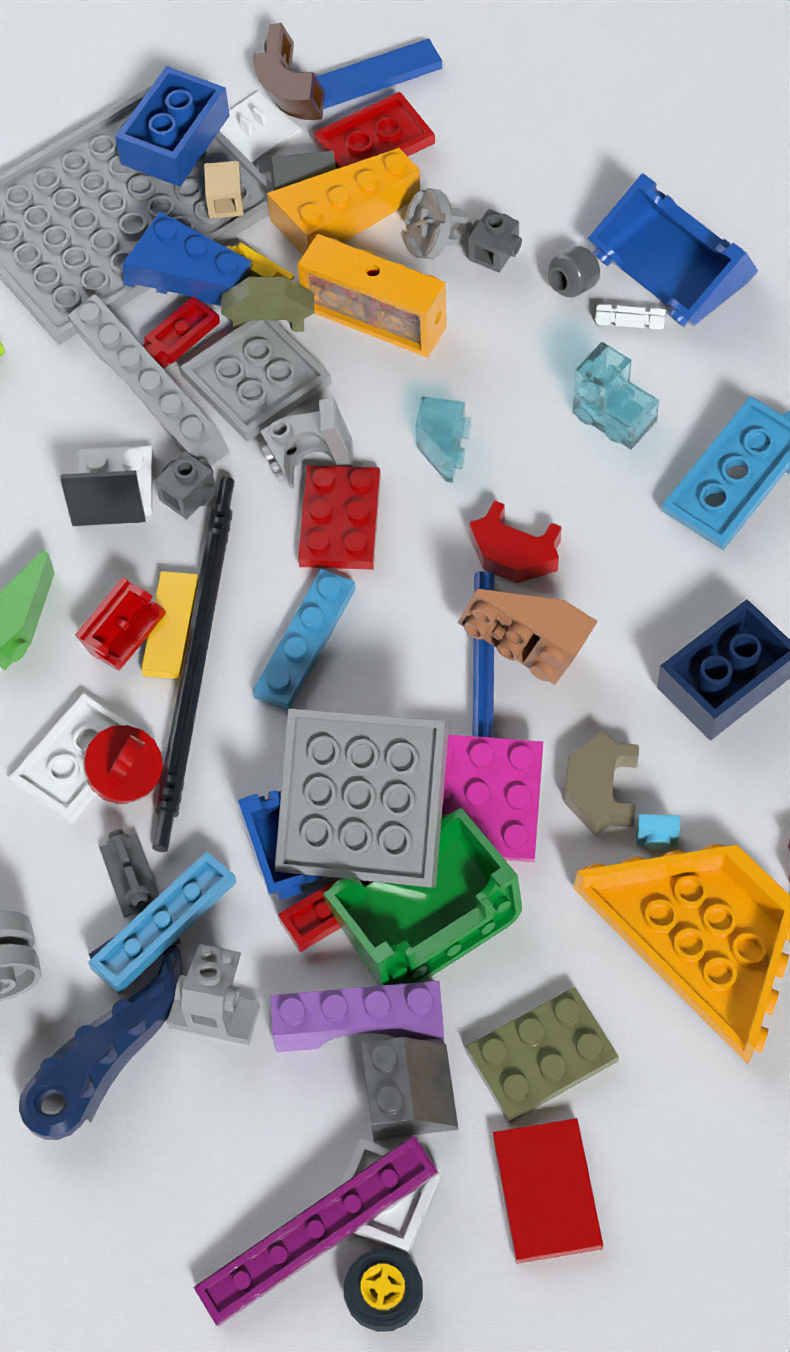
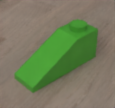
[0,550,55,670]

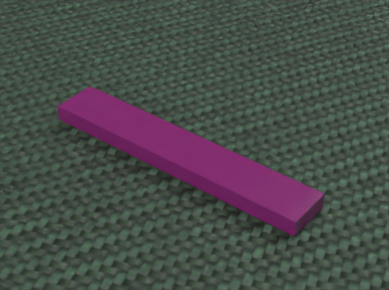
[193,1135,440,1326]

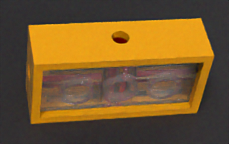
[297,234,447,358]

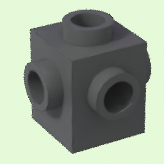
[468,208,522,273]
[155,451,216,520]

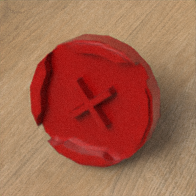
[83,725,163,804]

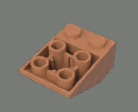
[457,589,598,685]

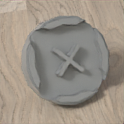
[405,188,472,259]

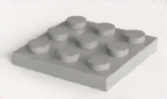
[180,320,332,442]

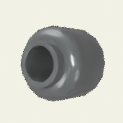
[548,246,600,298]

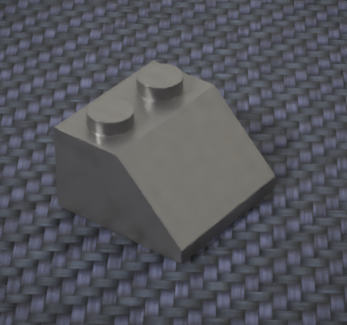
[361,1037,458,1141]

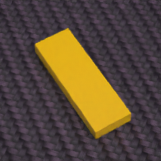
[141,571,199,679]

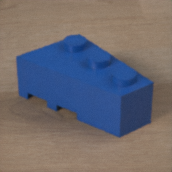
[122,211,251,306]

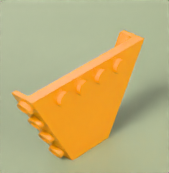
[573,844,790,1064]

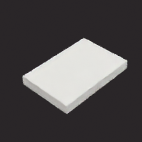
[8,693,137,825]

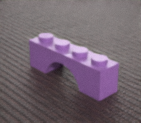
[270,981,444,1052]

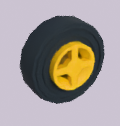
[344,1249,423,1332]

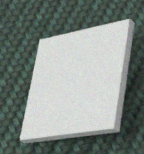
[220,91,301,164]

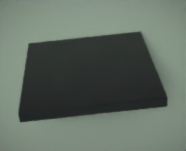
[60,470,146,526]

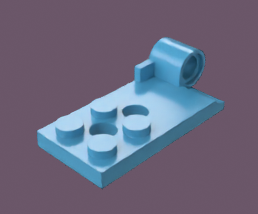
[662,396,790,551]

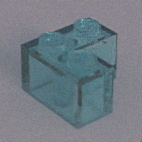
[573,342,659,450]

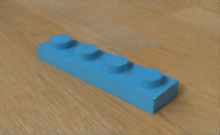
[253,569,356,711]
[88,851,237,994]

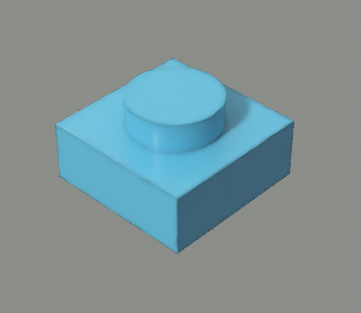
[636,814,680,851]

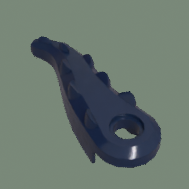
[19,946,183,1140]

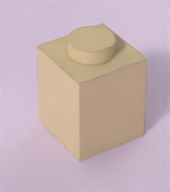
[204,161,244,219]

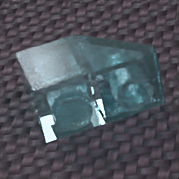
[415,396,471,483]

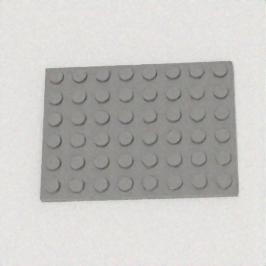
[0,86,273,345]

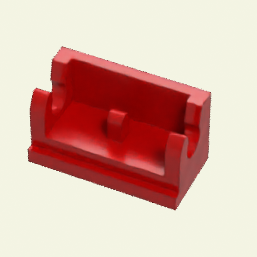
[75,577,166,671]

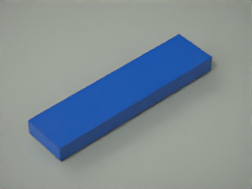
[316,38,442,109]

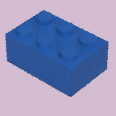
[115,66,230,187]

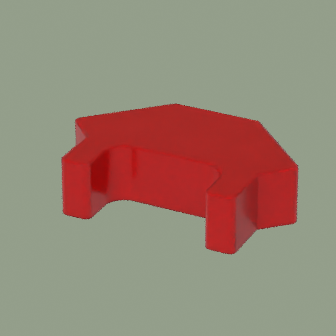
[469,501,562,583]

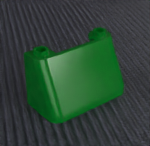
[323,808,522,986]

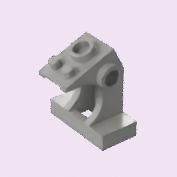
[261,397,354,489]
[167,944,260,1045]

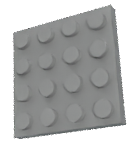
[275,708,450,887]

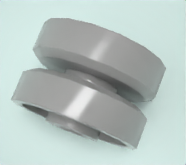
[0,910,42,1001]

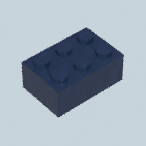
[657,599,790,741]

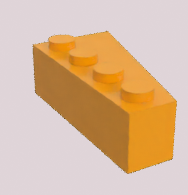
[267,148,420,255]

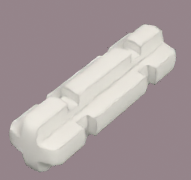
[595,303,666,329]

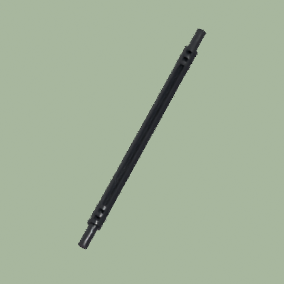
[152,477,235,852]

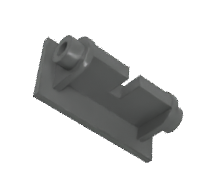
[99,829,159,918]

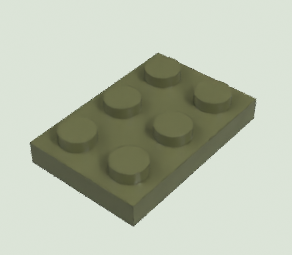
[466,987,619,1123]

